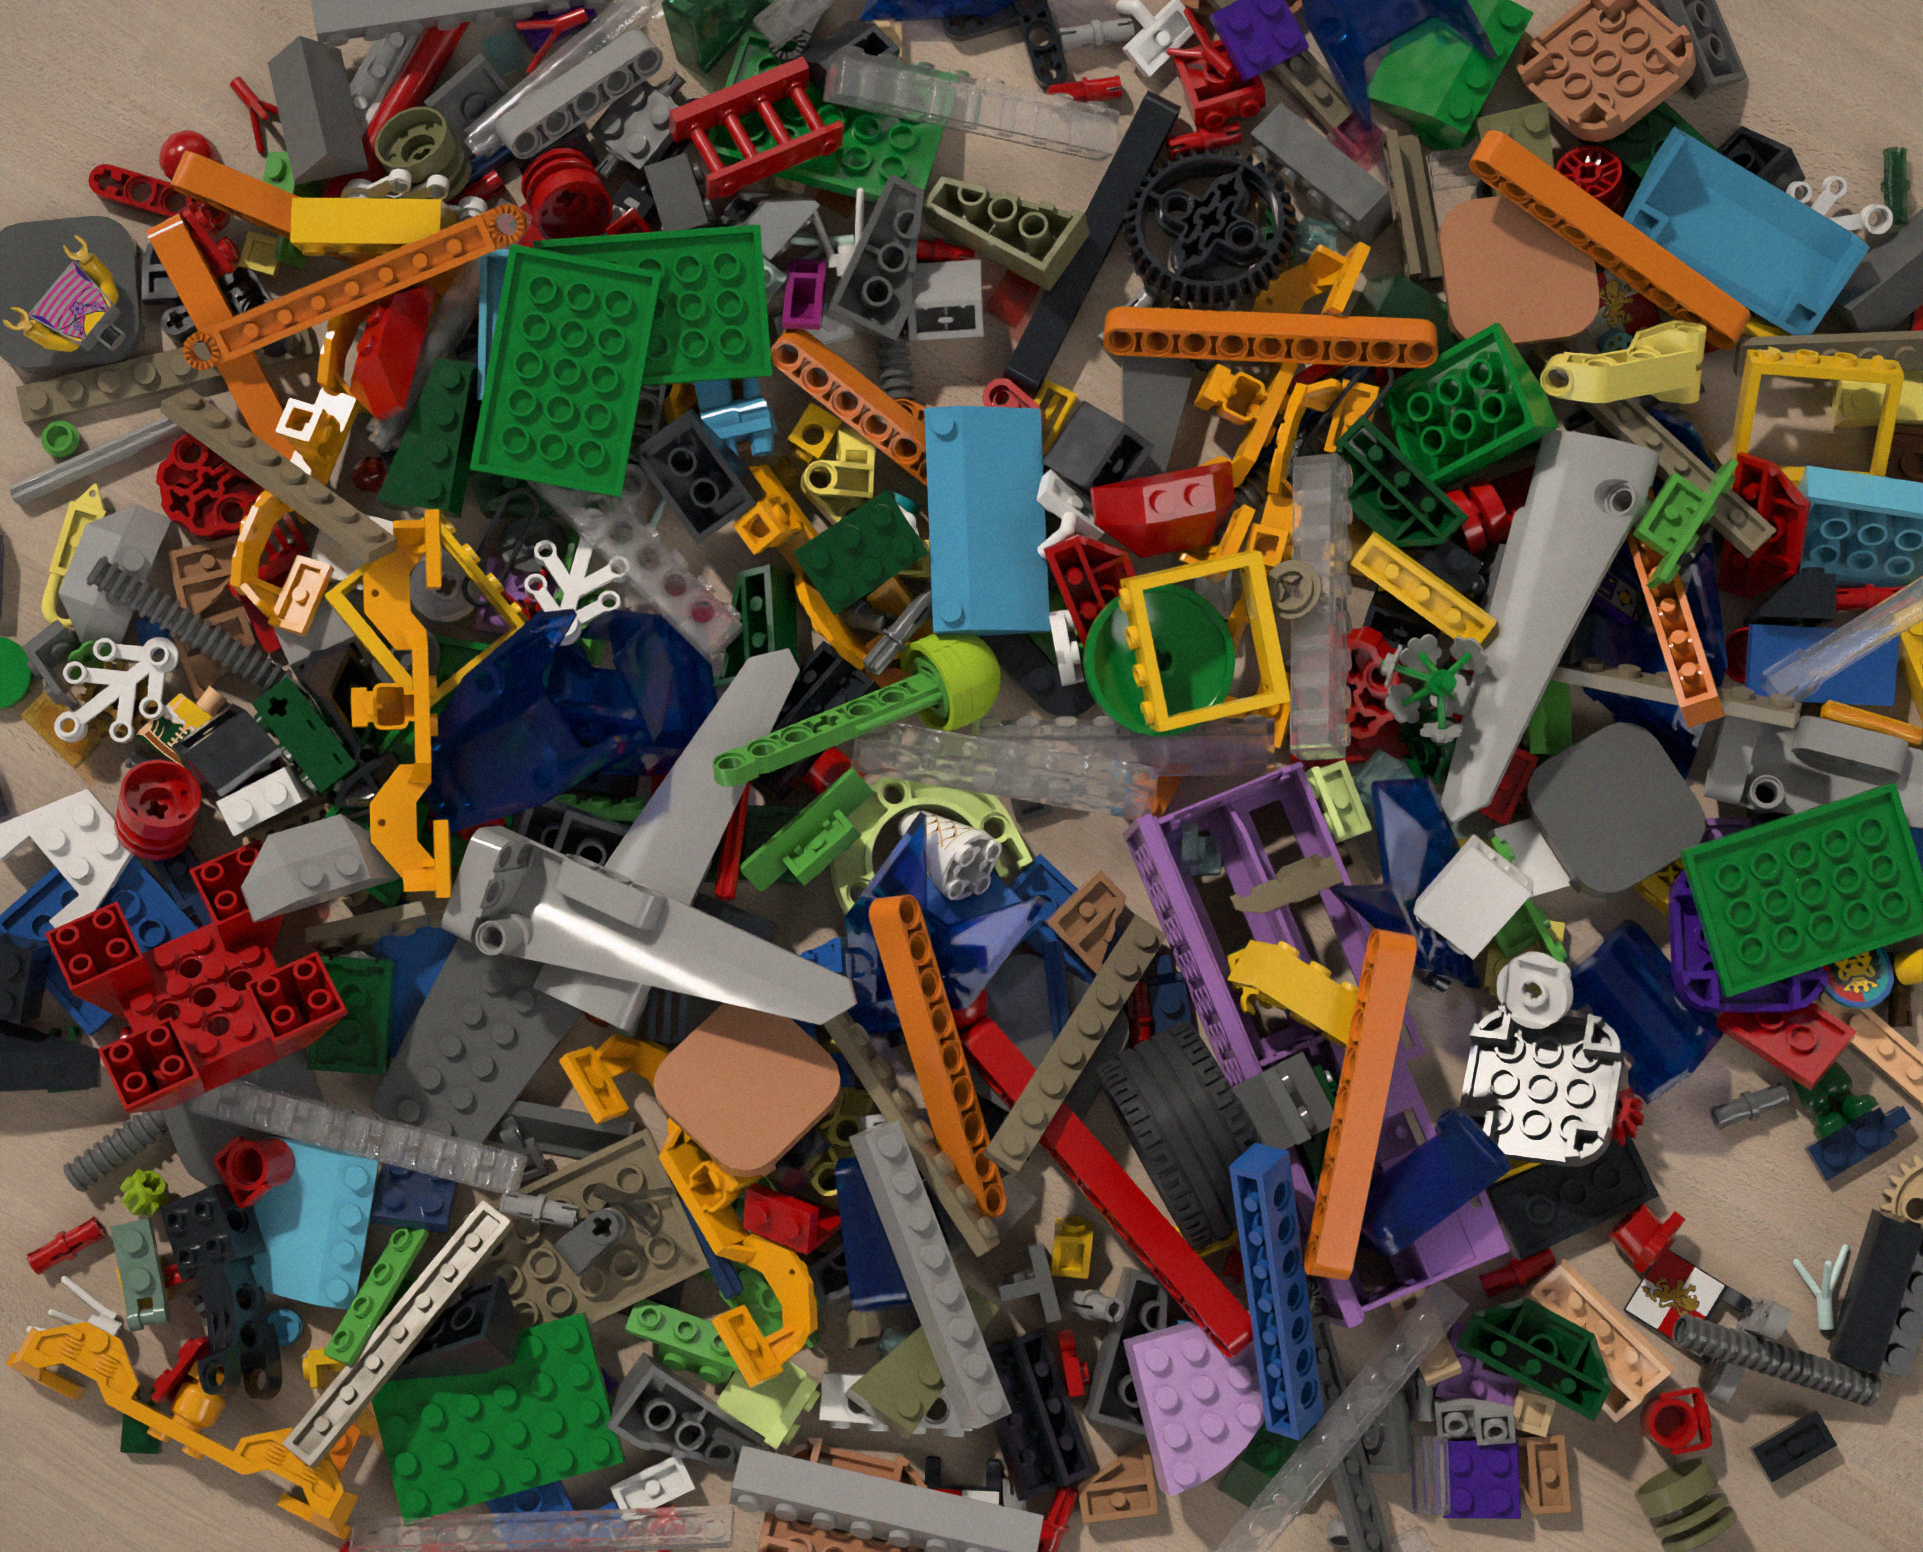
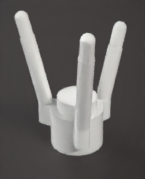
[813,188,864,277]
[26,1276,123,1337]

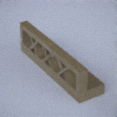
[1380,129,1443,285]

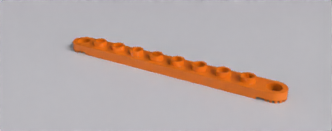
[182,204,527,370]

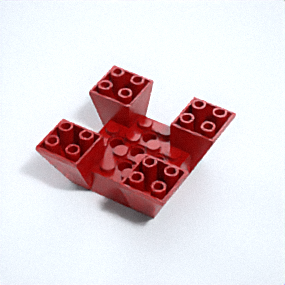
[45,839,348,1113]

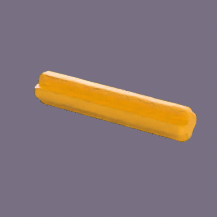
[1820,700,1923,748]

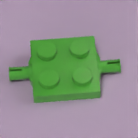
[719,1260,821,1349]

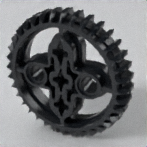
[1122,146,1297,310]

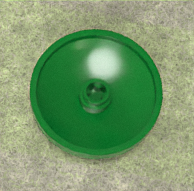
[1083,584,1235,736]

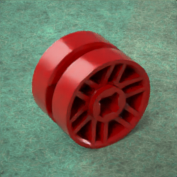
[1555,145,1626,215]
[1445,476,1511,555]

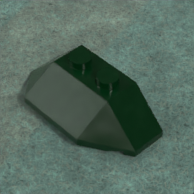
[1336,414,1470,548]
[1455,1297,1612,1422]
[1218,1420,1326,1509]

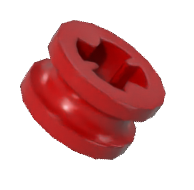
[1221,1245,1244,1283]
[162,1264,196,1288]

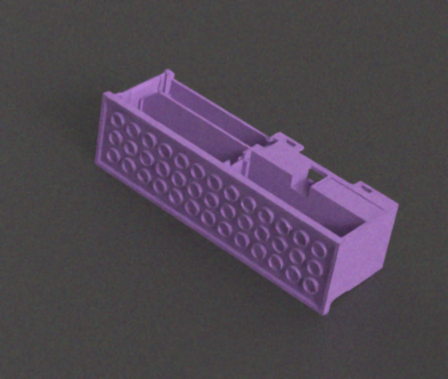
[1123,762,1510,1328]

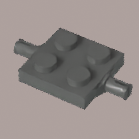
[589,72,686,180]

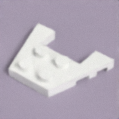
[0,789,134,928]

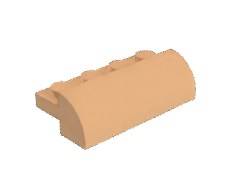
[1516,1258,1675,1423]

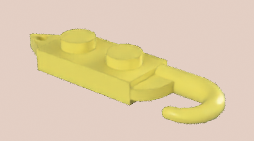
[41,483,109,629]

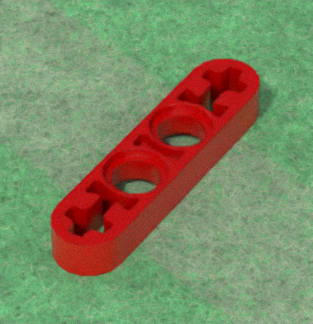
[88,164,230,231]

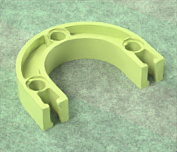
[830,767,1033,948]

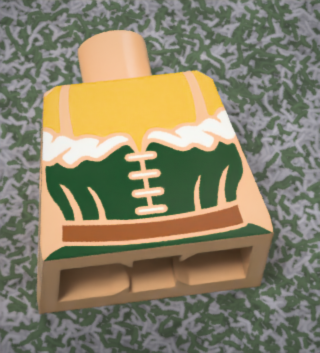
[136,686,228,767]

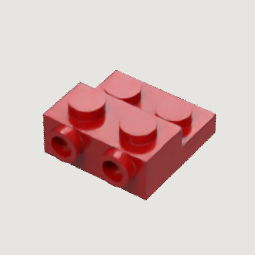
[1172,39,1266,129]

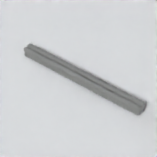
[9,398,216,505]

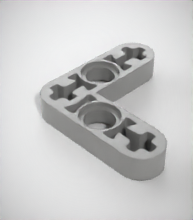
[1706,1297,1791,1405]

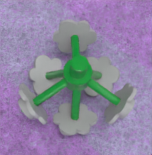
[1380,634,1488,743]

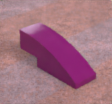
[782,259,826,330]

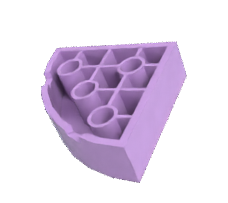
[1123,1305,1265,1497]

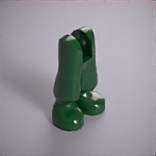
[1790,1061,1879,1141]

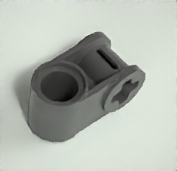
[553,1207,628,1276]

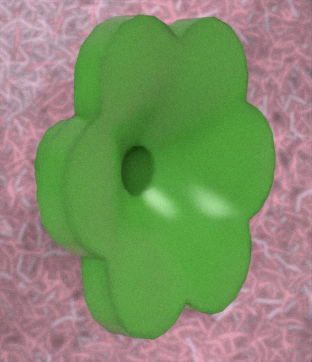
[68,641,112,680]

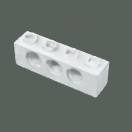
[819,1371,973,1437]

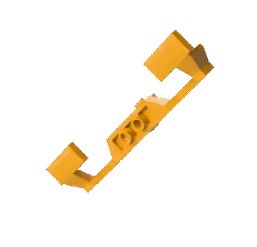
[1174,241,1371,584]
[230,289,447,637]
[1223,378,1381,749]
[663,379,935,670]
[351,509,452,898]
[559,1034,818,1388]
[6,1322,359,1540]

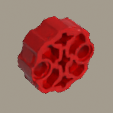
[156,433,265,541]
[1294,625,1407,739]

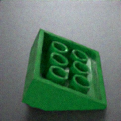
[1362,0,1534,150]
[1380,323,1559,490]

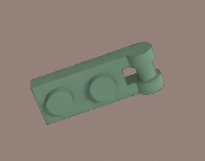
[110,1218,171,1332]

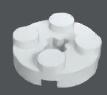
[410,548,481,624]
[1049,610,1084,686]
[1497,952,1573,1029]

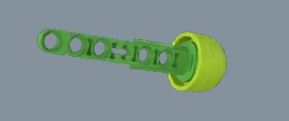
[712,634,1001,787]

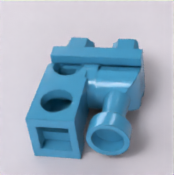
[692,378,778,458]

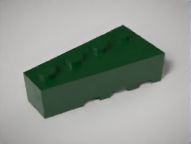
[376,358,480,519]

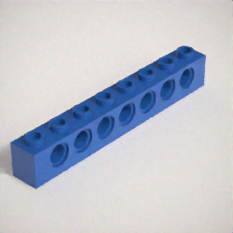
[1229,1143,1324,1440]

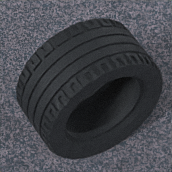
[1096,1021,1262,1250]

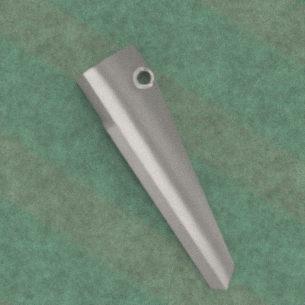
[1440,430,1660,823]
[533,648,800,1033]
[1704,715,1923,829]
[442,826,858,1025]

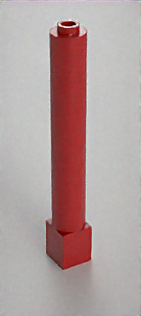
[323,22,470,198]

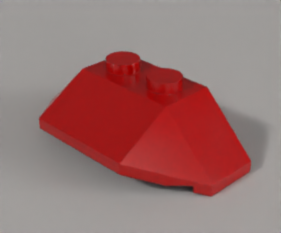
[349,285,437,421]
[1717,452,1810,600]
[1090,461,1235,558]
[1043,534,1136,647]

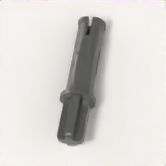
[863,579,932,675]

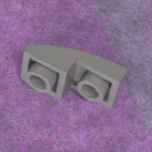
[1434,1398,1516,1446]

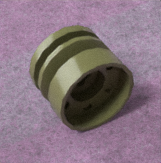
[374,106,472,203]
[1634,1457,1738,1552]

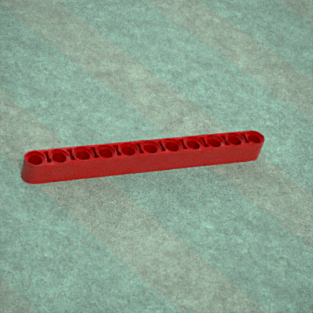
[959,1016,1254,1359]

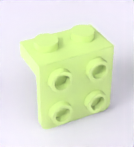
[1305,760,1372,844]
[717,1360,821,1450]

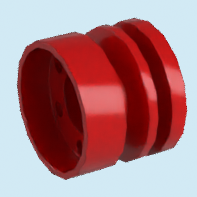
[521,148,613,240]
[114,759,202,861]

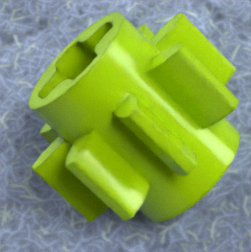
[120,1169,170,1218]

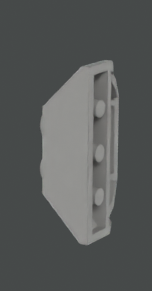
[59,505,171,651]
[241,814,399,923]

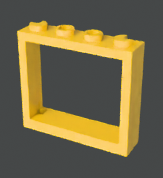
[1728,346,1905,489]
[324,514,529,709]
[1118,550,1291,732]

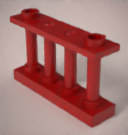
[669,56,844,201]

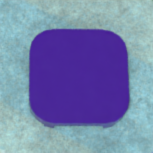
[1668,869,1829,1013]

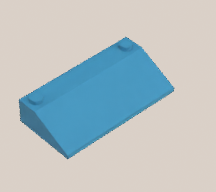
[1623,126,1870,335]
[924,406,1051,636]

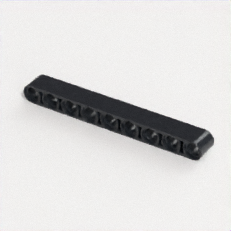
[1002,90,1181,394]

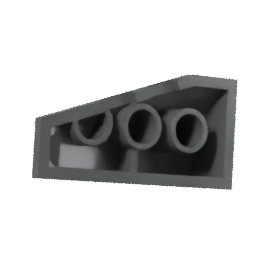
[823,174,924,342]
[606,1352,771,1472]

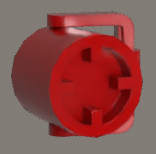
[802,746,868,800]
[214,1135,294,1208]
[1608,1203,1686,1273]
[1640,1387,1712,1455]

